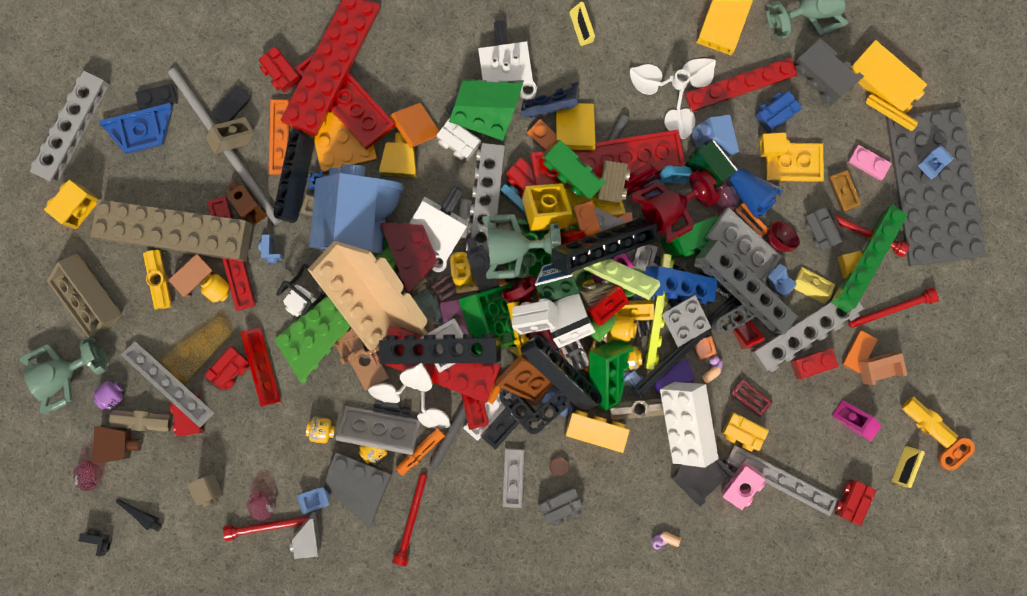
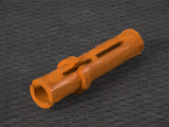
[395,427,445,476]

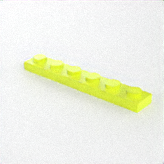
[644,254,674,370]

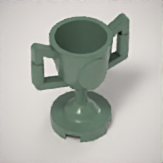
[765,0,848,39]
[482,214,561,279]
[19,336,109,415]

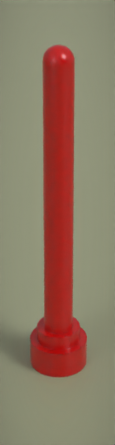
[834,214,910,258]
[848,287,939,328]
[392,473,427,566]
[223,515,318,541]

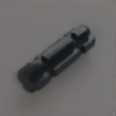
[373,401,411,418]

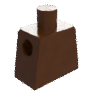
[227,181,267,227]
[93,426,142,464]

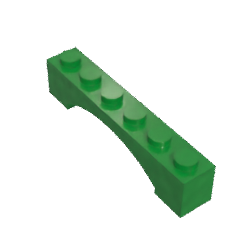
[831,204,908,313]

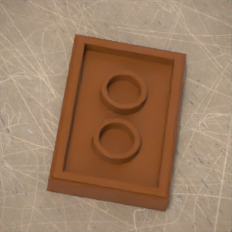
[495,354,554,404]

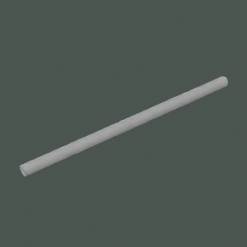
[168,68,282,225]

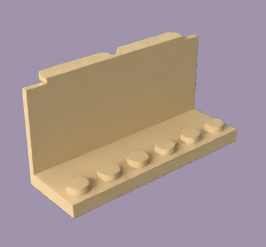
[307,241,428,351]

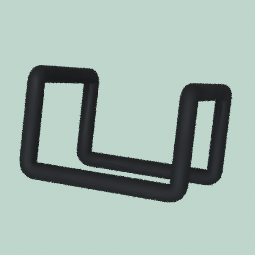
[276,264,326,316]

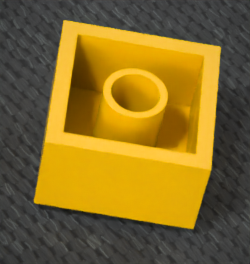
[44,180,100,230]
[522,183,572,231]

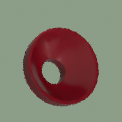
[767,221,800,252]

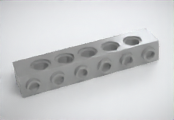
[30,70,110,185]
[466,143,505,258]
[751,301,864,373]

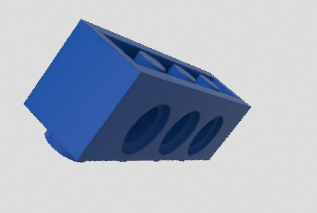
[645,266,717,305]

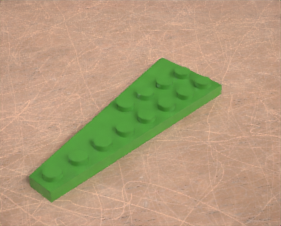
[274,246,398,383]

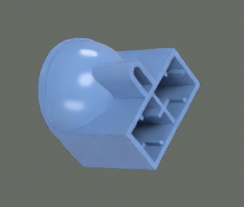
[309,164,404,254]

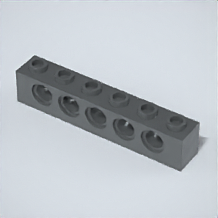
[696,240,798,334]

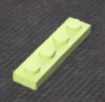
[584,259,660,300]

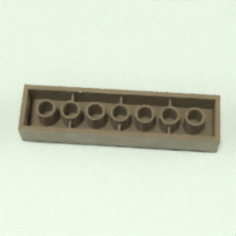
[90,199,253,262]

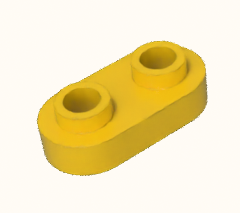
[450,252,472,285]

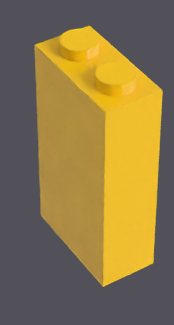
[696,0,753,55]
[850,40,928,114]

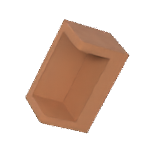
[168,254,217,298]
[858,352,907,385]

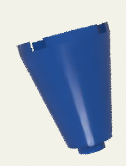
[729,168,783,219]

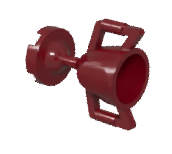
[631,169,720,243]
[501,275,558,348]

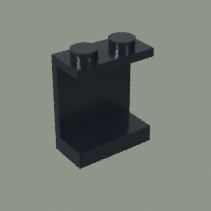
[671,452,734,507]

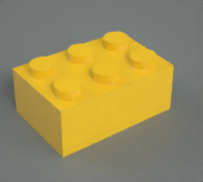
[564,410,630,453]

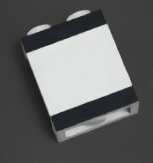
[550,294,595,348]

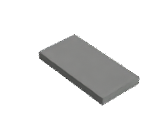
[705,207,782,281]
[336,406,421,455]

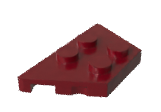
[380,222,438,293]

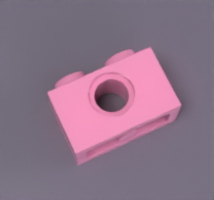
[721,461,765,510]

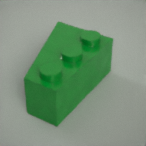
[541,140,606,199]
[660,214,721,260]
[589,340,634,411]

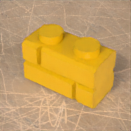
[721,412,769,452]

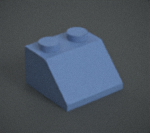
[692,115,739,157]

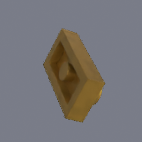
[828,170,862,213]

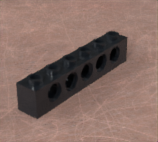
[552,218,657,274]
[379,334,501,364]

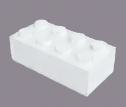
[660,382,718,468]

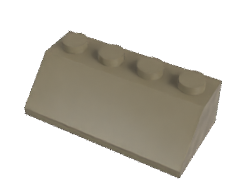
[47,254,122,338]

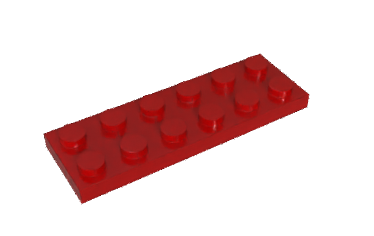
[294,54,396,150]
[377,325,501,403]

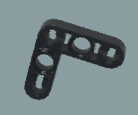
[499,389,571,434]

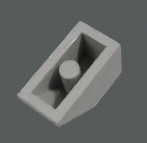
[290,512,321,559]

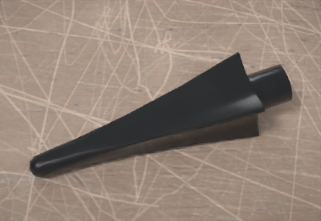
[116,499,162,532]

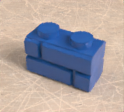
[755,91,802,134]

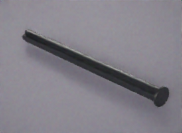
[630,295,741,399]

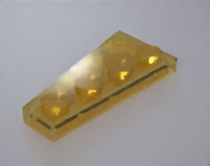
[157,316,232,386]

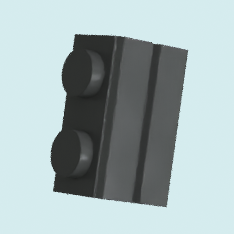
[805,206,846,251]
[538,486,583,526]

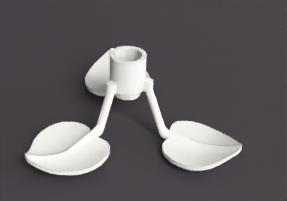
[630,58,716,139]
[368,363,451,429]

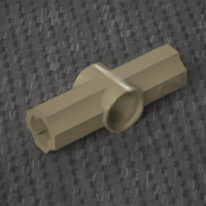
[609,398,664,420]
[109,410,173,432]

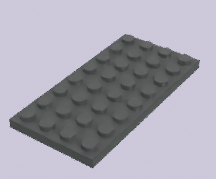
[886,108,986,266]

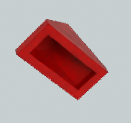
[732,317,765,349]

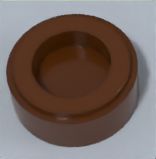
[549,456,569,476]

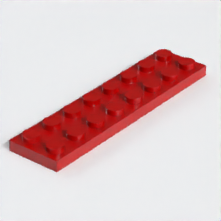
[281,0,381,136]
[530,129,685,187]

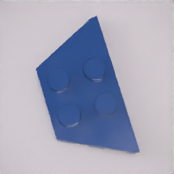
[99,103,173,154]

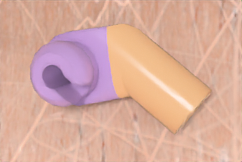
[701,355,723,384]
[652,532,681,549]

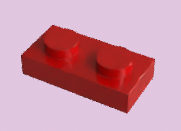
[587,285,629,326]

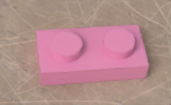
[848,145,892,181]

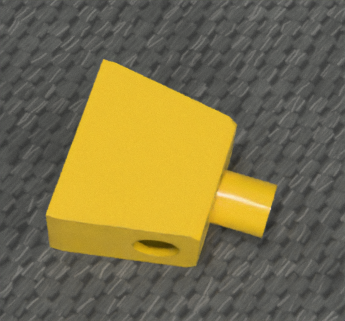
[379,133,417,178]

